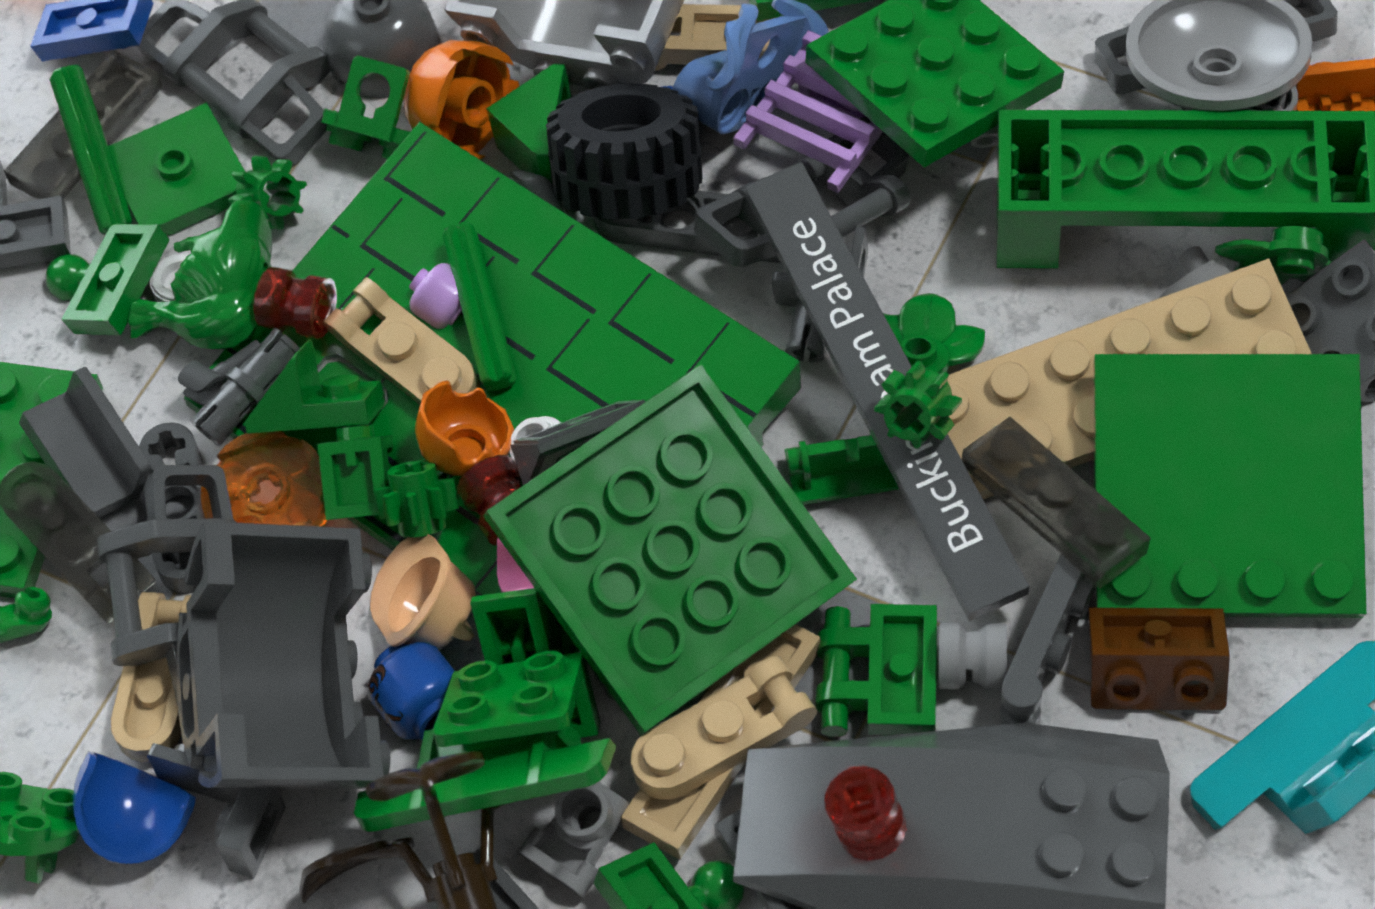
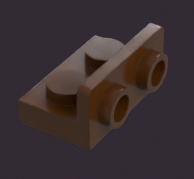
[1088,608,1230,710]

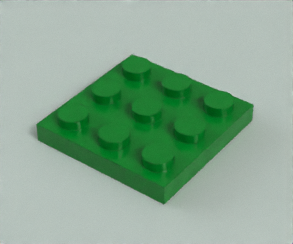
[805,0,1064,168]

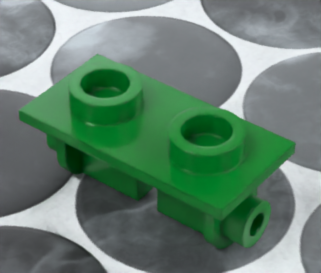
[784,435,900,505]

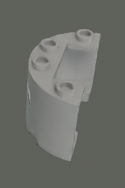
[444,0,684,90]

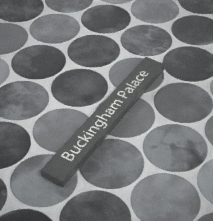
[745,161,1030,622]

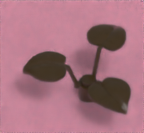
[299,751,505,909]

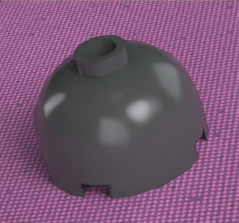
[323,0,441,98]

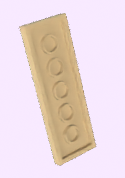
[947,259,1312,499]

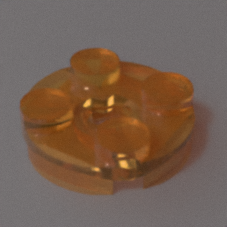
[201,431,328,527]

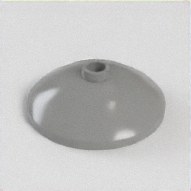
[1126,0,1312,111]

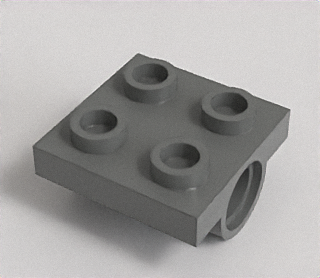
[1286,239,1375,402]

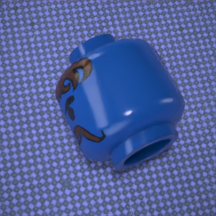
[367,642,455,740]

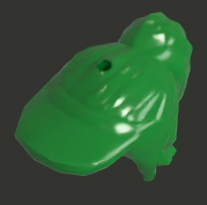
[127,200,273,349]

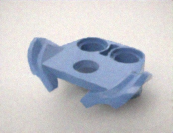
[672,0,829,134]

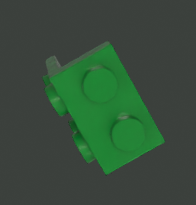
[433,651,601,747]

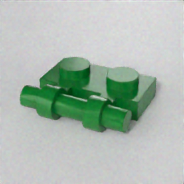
[815,604,937,737]

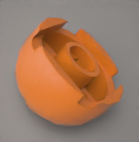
[403,40,519,160]

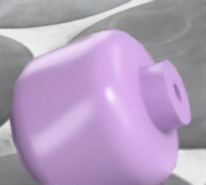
[409,263,462,329]

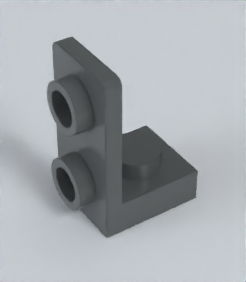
[147,743,286,879]

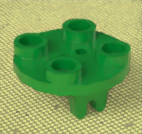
[0,772,80,884]

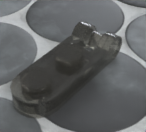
[0,462,156,625]

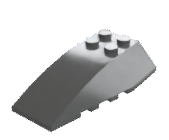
[733,722,1170,909]

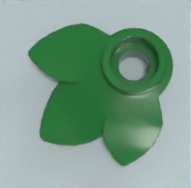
[1214,226,1332,285]
[883,293,985,374]

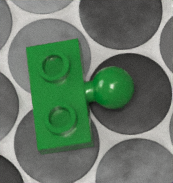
[45,224,170,336]
[593,842,745,909]

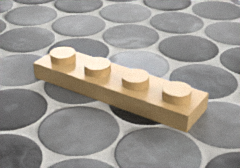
[621,624,820,860]

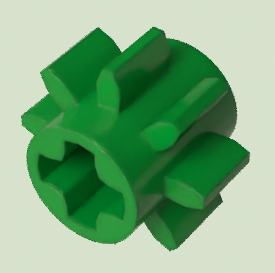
[228,155,307,230]
[874,361,962,449]
[374,460,459,538]

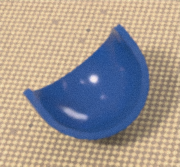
[73,751,196,864]

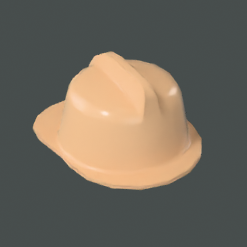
[370,534,476,651]

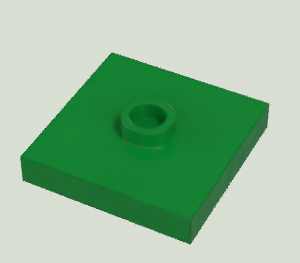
[108,102,245,236]

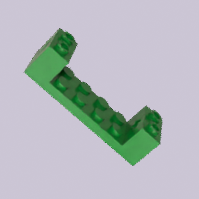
[996,110,1375,269]

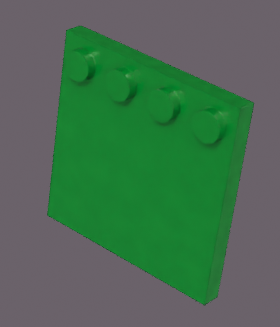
[1093,354,1367,618]
[483,364,857,736]

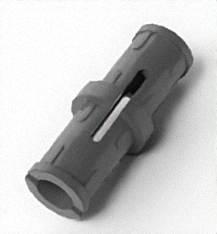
[190,328,300,447]

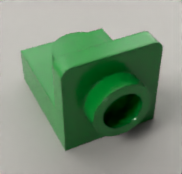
[317,424,394,520]

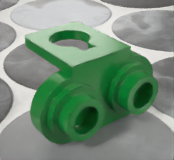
[321,56,411,159]

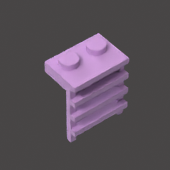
[733,30,883,193]

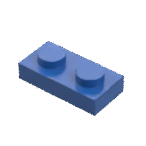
[30,0,154,62]

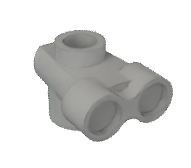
[518,782,629,898]

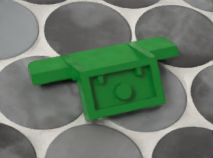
[354,724,617,832]

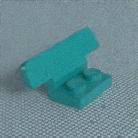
[1190,641,1375,835]

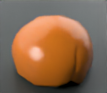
[415,380,514,477]

